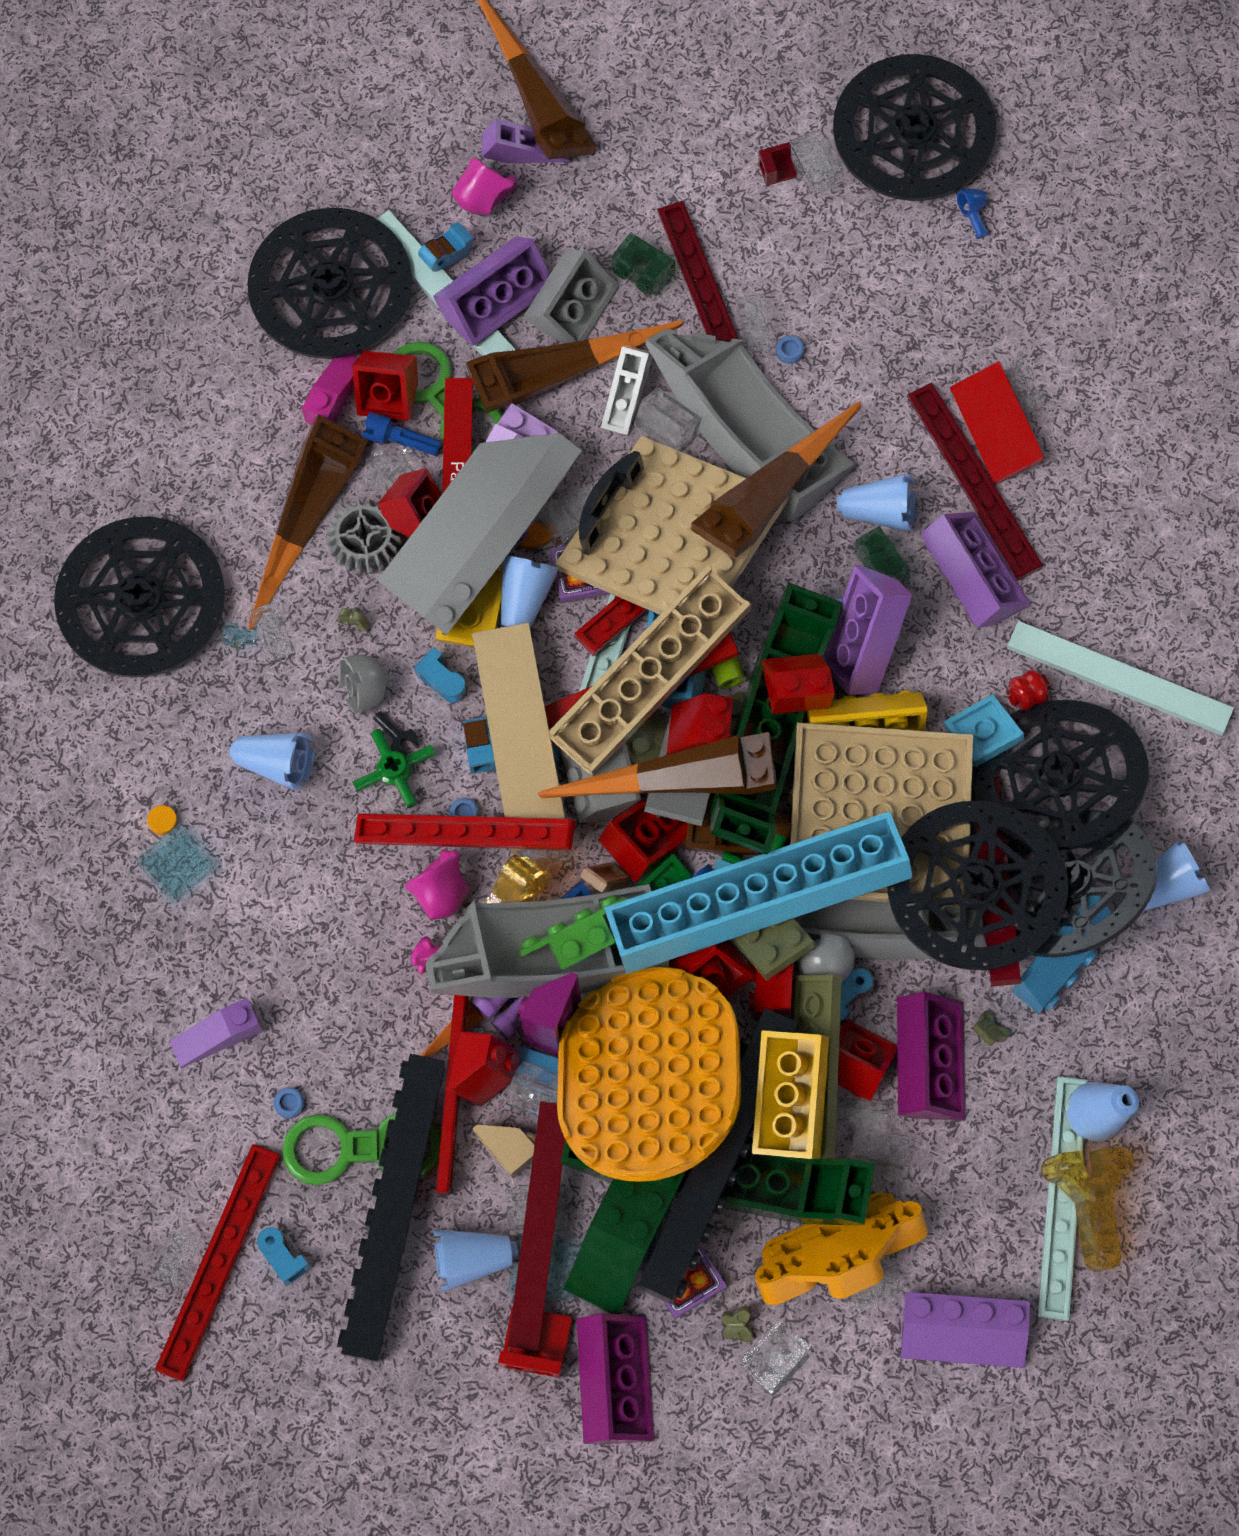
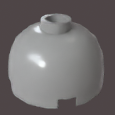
[339,655,390,713]
[796,934,855,983]

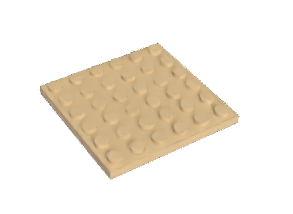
[555,436,788,615]
[790,722,973,907]

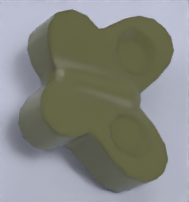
[337,607,371,632]
[973,1010,1010,1046]
[721,1306,753,1342]

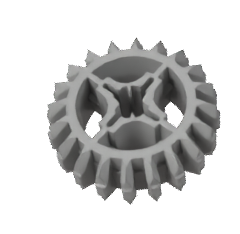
[326,499,403,575]

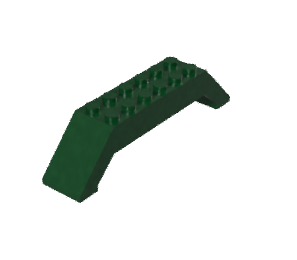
[711,582,843,855]
[563,1041,748,1315]
[560,1140,876,1225]

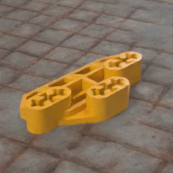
[754,1192,928,1305]

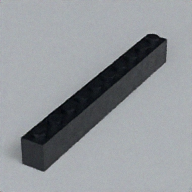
[638,1008,798,1305]
[337,1053,446,1363]

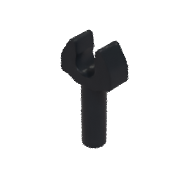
[373,711,419,756]

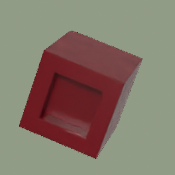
[758,142,797,186]

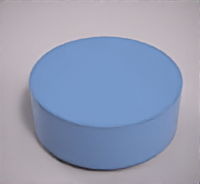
[776,336,804,364]
[449,798,479,816]
[274,1088,305,1119]

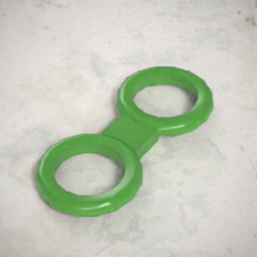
[394,342,503,453]
[282,1113,441,1185]

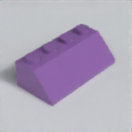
[433,236,550,346]
[921,512,1031,628]
[823,565,912,695]
[900,1292,1030,1368]

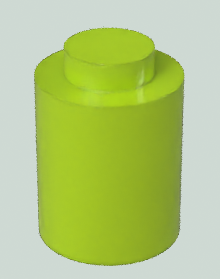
[712,656,746,690]

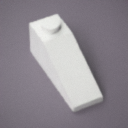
[601,345,653,435]

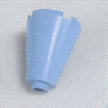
[837,474,915,531]
[501,555,558,629]
[230,732,314,790]
[1123,840,1210,911]
[1067,1082,1139,1142]
[433,1229,518,1292]

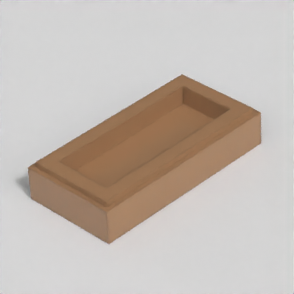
[580,862,632,893]

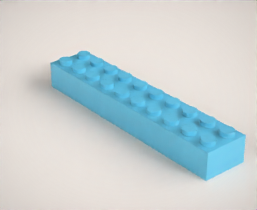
[604,811,913,974]

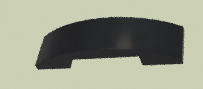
[579,451,644,556]

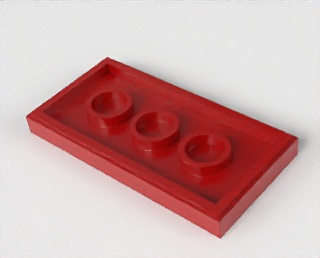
[949,361,1046,485]

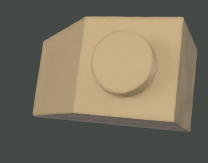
[473,1125,535,1179]

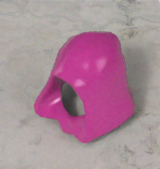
[451,157,517,215]
[405,849,470,920]

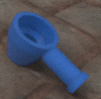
[957,189,989,239]

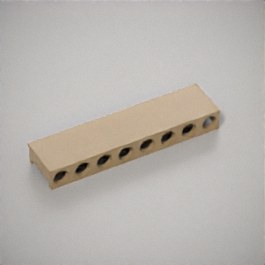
[549,565,751,777]
[472,623,565,854]

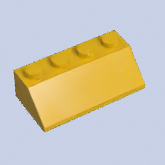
[805,690,927,731]
[752,1031,830,1159]

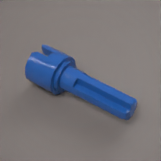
[362,411,441,456]

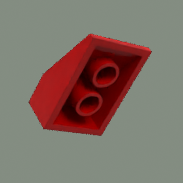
[598,798,688,883]

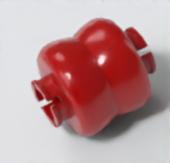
[1006,669,1051,711]

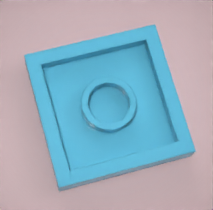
[943,694,1025,768]

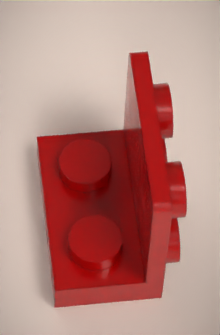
[498,1307,572,1379]

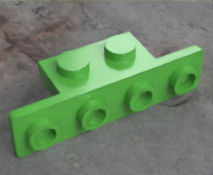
[516,894,627,970]

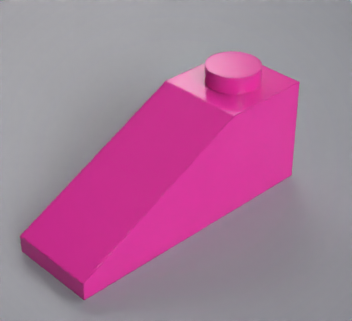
[302,355,358,425]

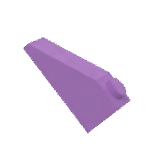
[482,119,569,163]
[170,998,263,1068]

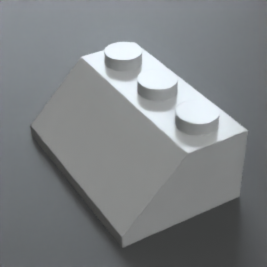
[524,250,619,344]
[560,743,641,822]

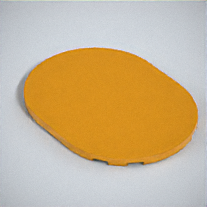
[557,967,741,1182]

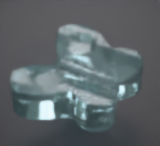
[221,622,256,650]

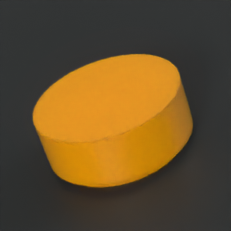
[147,805,178,836]

